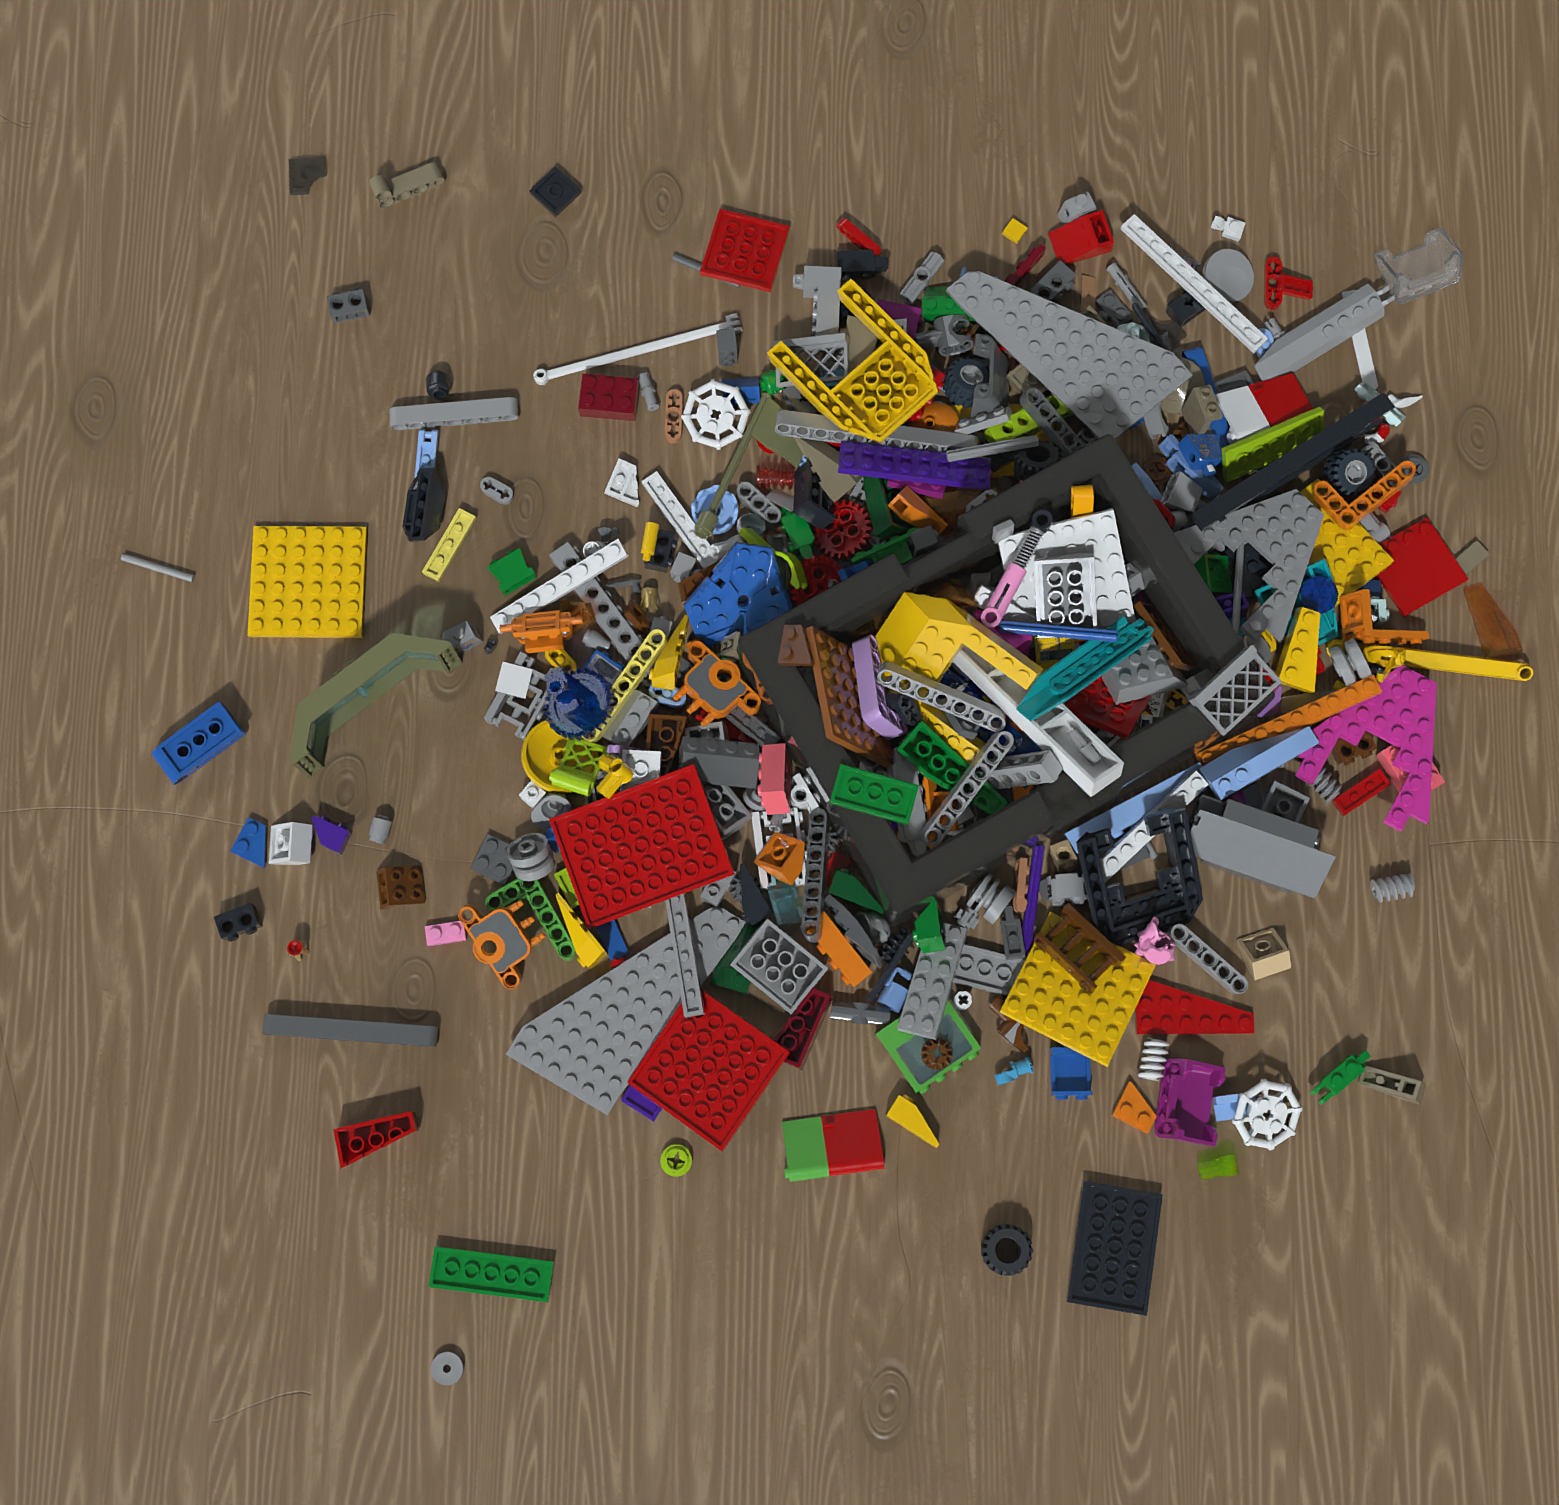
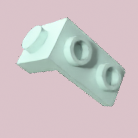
[1370,597,1389,626]

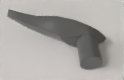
[605,578,641,594]

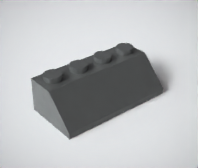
[679,736,759,788]

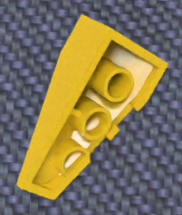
[649,615,689,691]
[556,892,608,969]

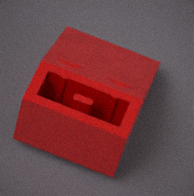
[1048,210,1115,265]

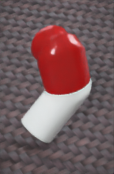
[1365,423,1390,444]

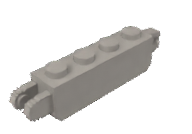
[887,747,930,856]

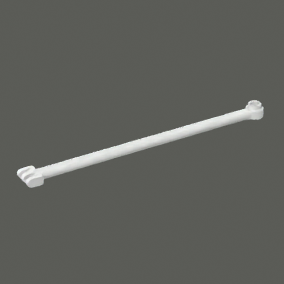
[533,313,743,385]

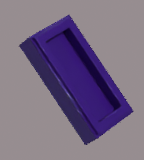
[620,1085,662,1122]

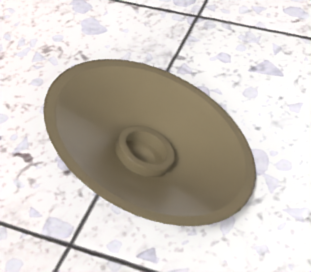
[1161,358,1205,414]

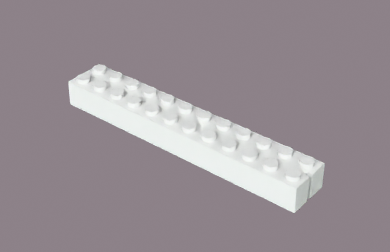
[953,608,1124,797]

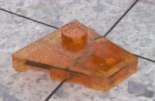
[559,600,596,635]

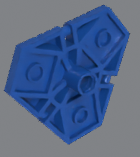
[684,542,798,649]

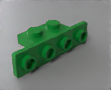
[851,527,921,574]

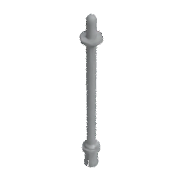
[1226,540,1248,658]

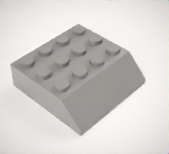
[1086,619,1188,705]

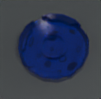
[1299,576,1339,614]

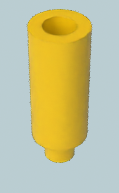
[641,522,659,561]

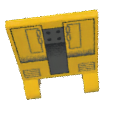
[1034,637,1087,675]

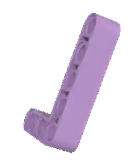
[852,634,908,740]

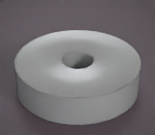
[431,1352,464,1385]

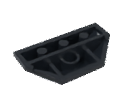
[402,468,445,542]

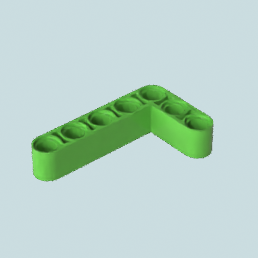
[486,879,576,961]

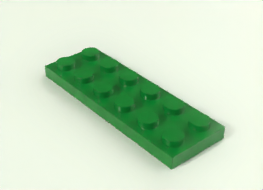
[428,1246,554,1303]

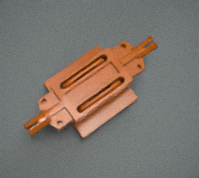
[499,610,584,653]

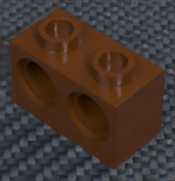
[1331,731,1377,766]

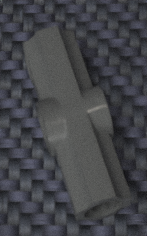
[830,1001,891,1026]

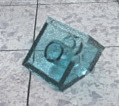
[767,884,802,929]

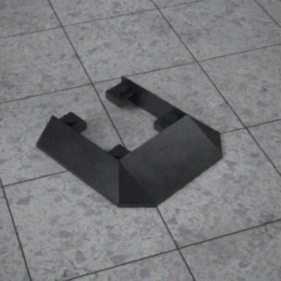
[1076,808,1203,946]

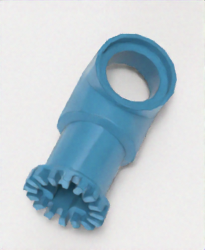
[994,1056,1034,1085]

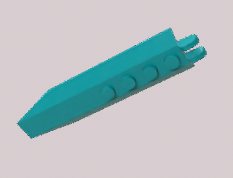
[1016,616,1154,722]

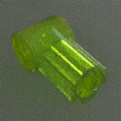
[1197,1154,1239,1180]

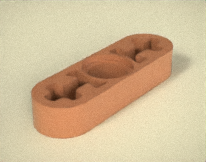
[665,389,683,443]

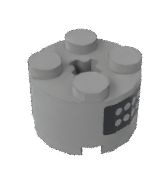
[1047,873,1087,906]

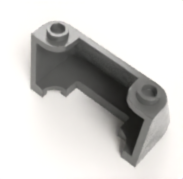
[970,334,1010,419]

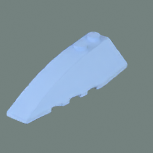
[1198,726,1319,801]

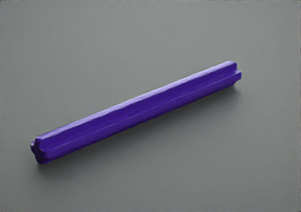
[1022,845,1045,960]

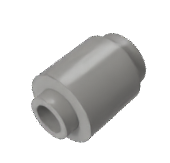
[369,815,392,844]

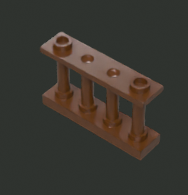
[1034,903,1126,995]

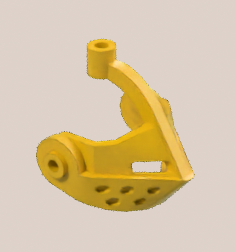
[1363,646,1406,683]

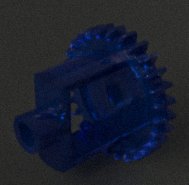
[543,667,615,740]

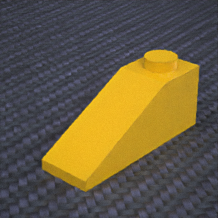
[886,1094,939,1148]

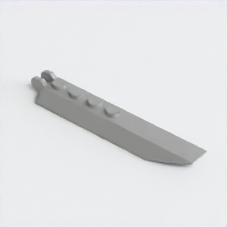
[1254,284,1395,381]

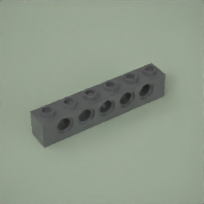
[986,261,1076,354]

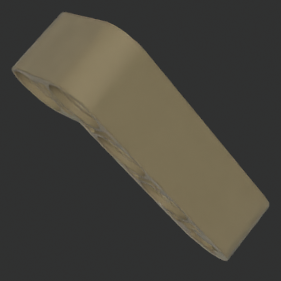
[369,162,445,208]

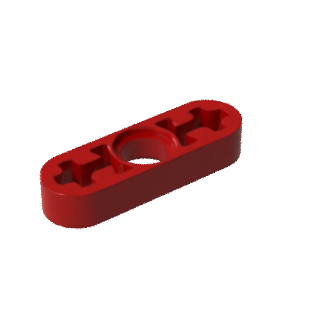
[836,218,882,257]
[1264,257,1282,310]

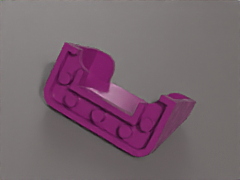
[1155,1059,1226,1147]

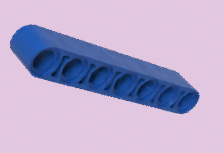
[1182,346,1231,470]

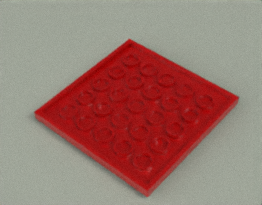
[627,989,791,1152]

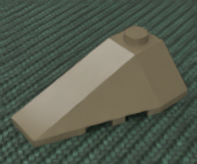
[794,437,863,503]

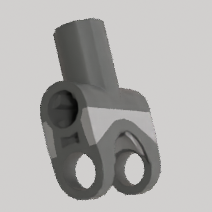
[916,314,974,356]

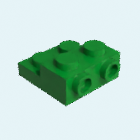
[1193,552,1233,594]

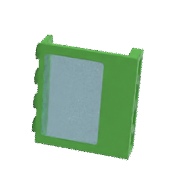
[875,1001,981,1095]

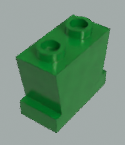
[487,548,537,597]

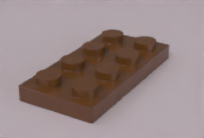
[1134,601,1196,671]

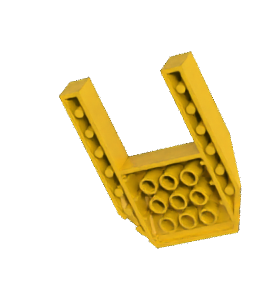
[767,279,938,443]
[875,591,1044,765]

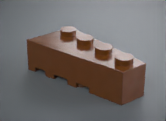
[646,714,689,777]

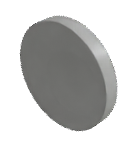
[1202,249,1254,303]

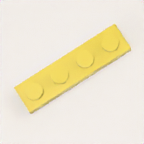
[422,508,476,582]

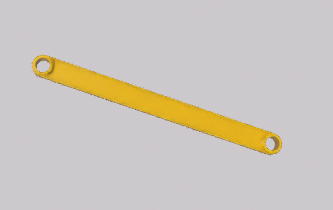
[1325,639,1533,681]

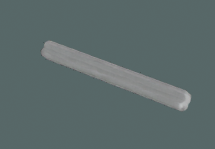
[946,435,1039,462]

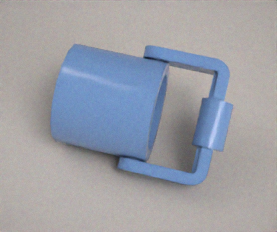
[877,967,913,1013]

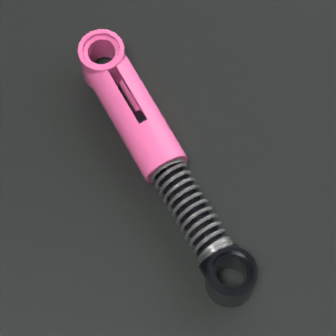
[981,510,1053,628]

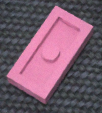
[425,921,467,946]

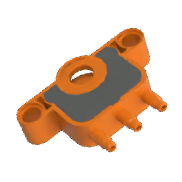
[673,641,761,727]
[458,900,546,989]

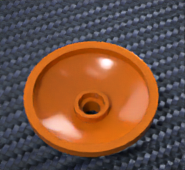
[905,401,959,433]

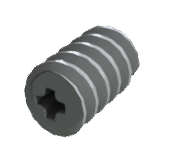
[1309,767,1342,804]
[1370,873,1415,903]

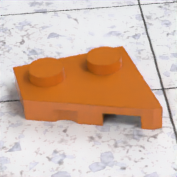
[1111,1081,1157,1134]

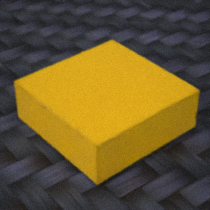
[1002,218,1028,244]

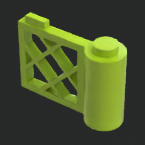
[549,737,608,796]

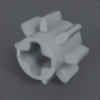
[955,907,979,930]

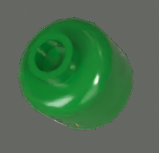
[758,369,787,396]

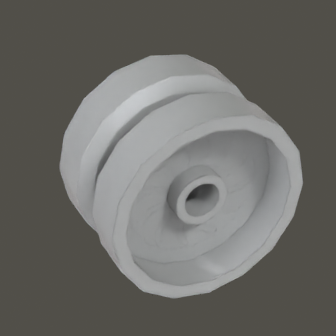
[1329,638,1372,687]
[506,833,556,881]

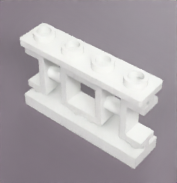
[751,807,807,891]

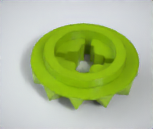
[660,1144,692,1177]

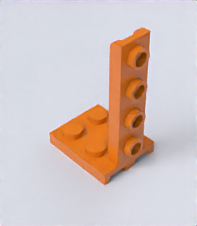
[1340,589,1430,645]

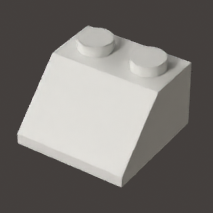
[269,822,313,865]

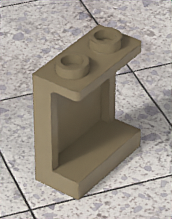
[1181,385,1223,434]

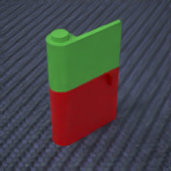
[782,1109,884,1182]

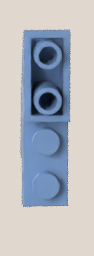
[1158,434,1224,499]

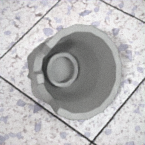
[855,911,891,945]

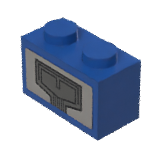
[583,650,626,690]

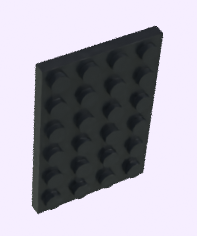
[1066,1181,1163,1316]

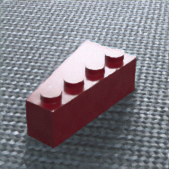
[774,988,833,1071]

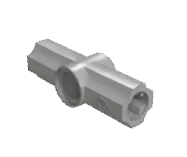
[900,252,944,304]

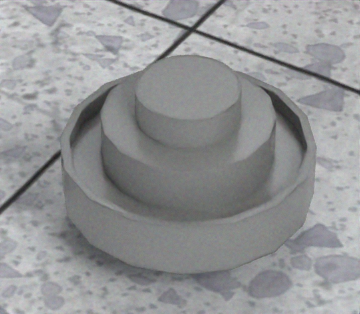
[743,785,766,811]

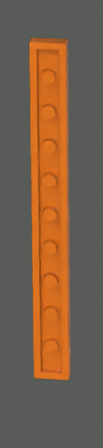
[1195,675,1382,767]

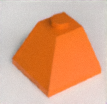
[754,832,805,885]

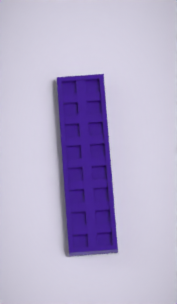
[838,441,991,490]

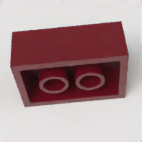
[578,373,639,421]

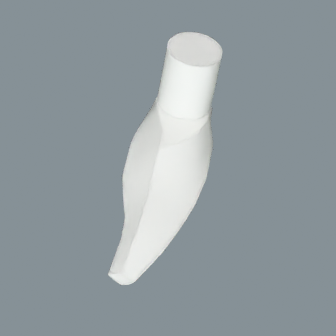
[1388,394,1422,408]

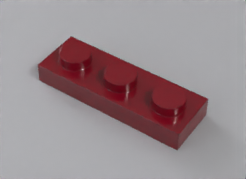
[1004,243,1046,287]

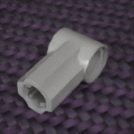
[1359,507,1390,543]

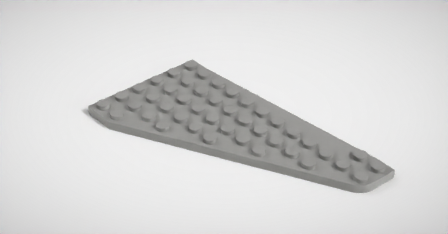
[946,271,1192,447]

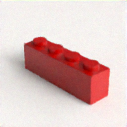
[333,1111,419,1169]

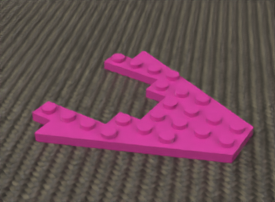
[1295,665,1437,832]

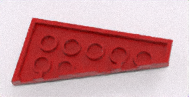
[1135,980,1255,1035]

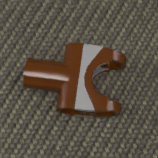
[988,994,1028,1053]

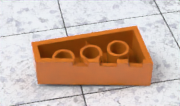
[800,910,872,987]

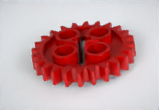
[812,500,873,561]
[788,555,848,617]

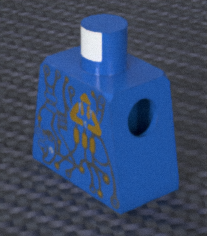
[1178,434,1222,477]

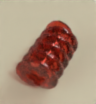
[756,465,794,490]

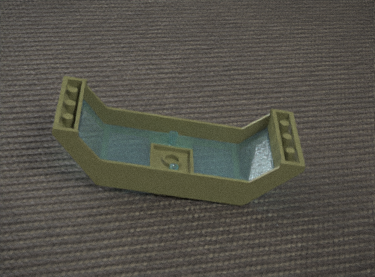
[290,633,462,779]

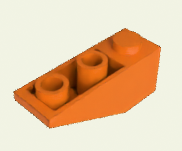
[888,486,948,535]

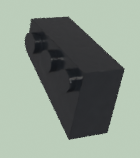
[793,460,837,530]

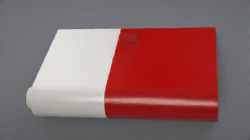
[1215,373,1313,444]

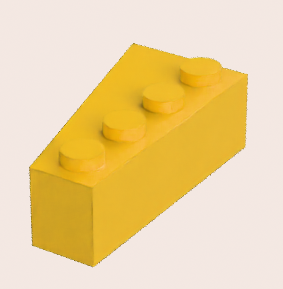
[1272,607,1320,693]

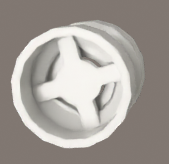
[583,541,606,558]

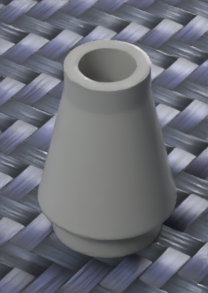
[582,629,611,652]

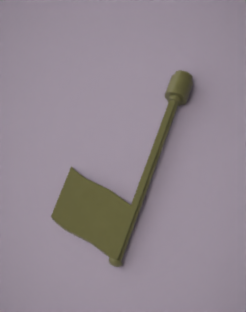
[694,392,803,539]

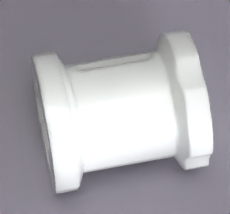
[953,991,972,1010]

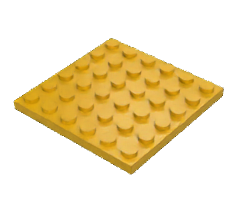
[247,526,367,638]
[1000,912,1156,1067]

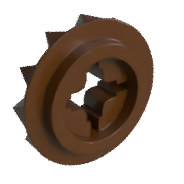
[1142,456,1171,486]
[921,1038,953,1070]

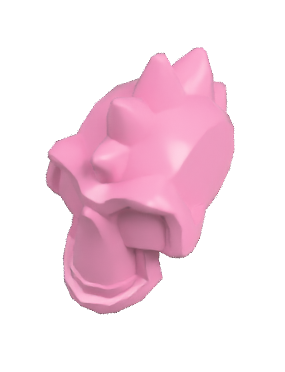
[1134,917,1175,965]

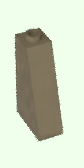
[846,315,881,374]

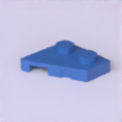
[230,817,267,868]

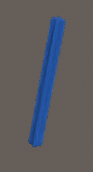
[999,621,1118,642]

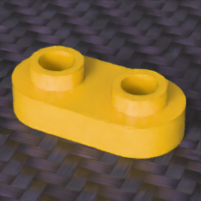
[545,649,577,678]

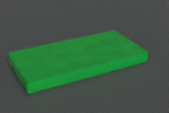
[830,764,919,825]

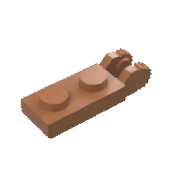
[1012,858,1030,914]

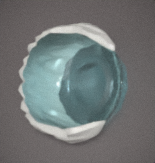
[737,513,765,537]

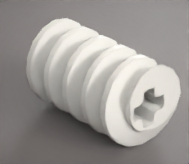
[1138,1038,1170,1081]

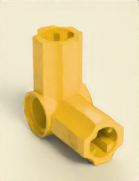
[596,754,634,799]

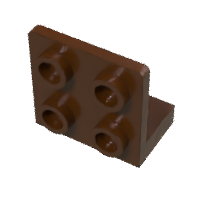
[376,865,425,910]

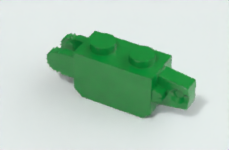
[779,506,815,564]
[1310,1050,1371,1105]

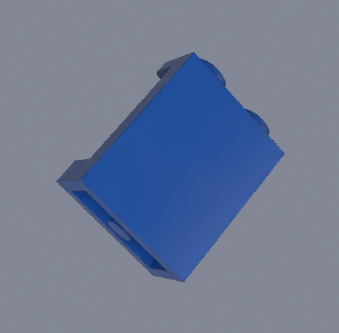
[1050,1047,1093,1100]

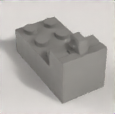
[793,266,841,351]

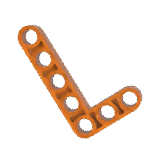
[1312,461,1416,530]

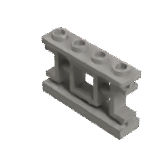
[484,651,563,741]

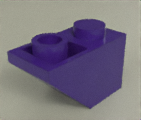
[312,815,352,855]

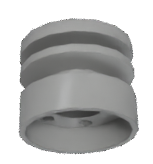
[966,872,1017,924]

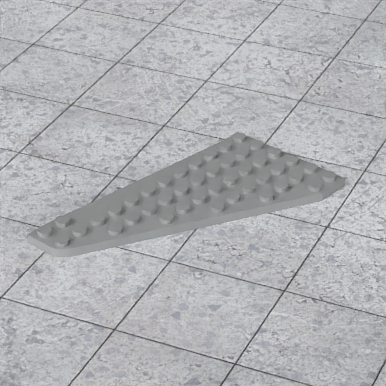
[506,907,745,1115]

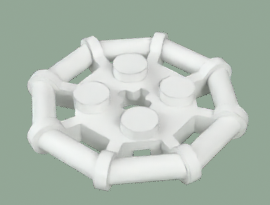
[681,379,751,450]
[1232,1079,1303,1150]

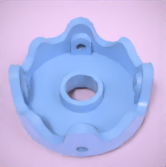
[691,485,739,534]

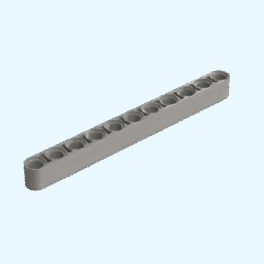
[775,410,979,453]

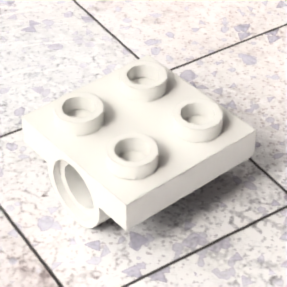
[791,773,820,813]

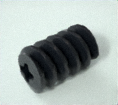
[877,927,916,966]

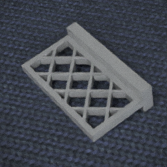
[773,333,850,388]
[1189,645,1282,736]

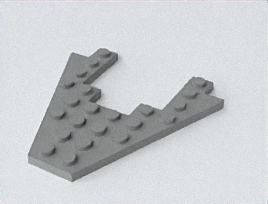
[1168,489,1324,642]

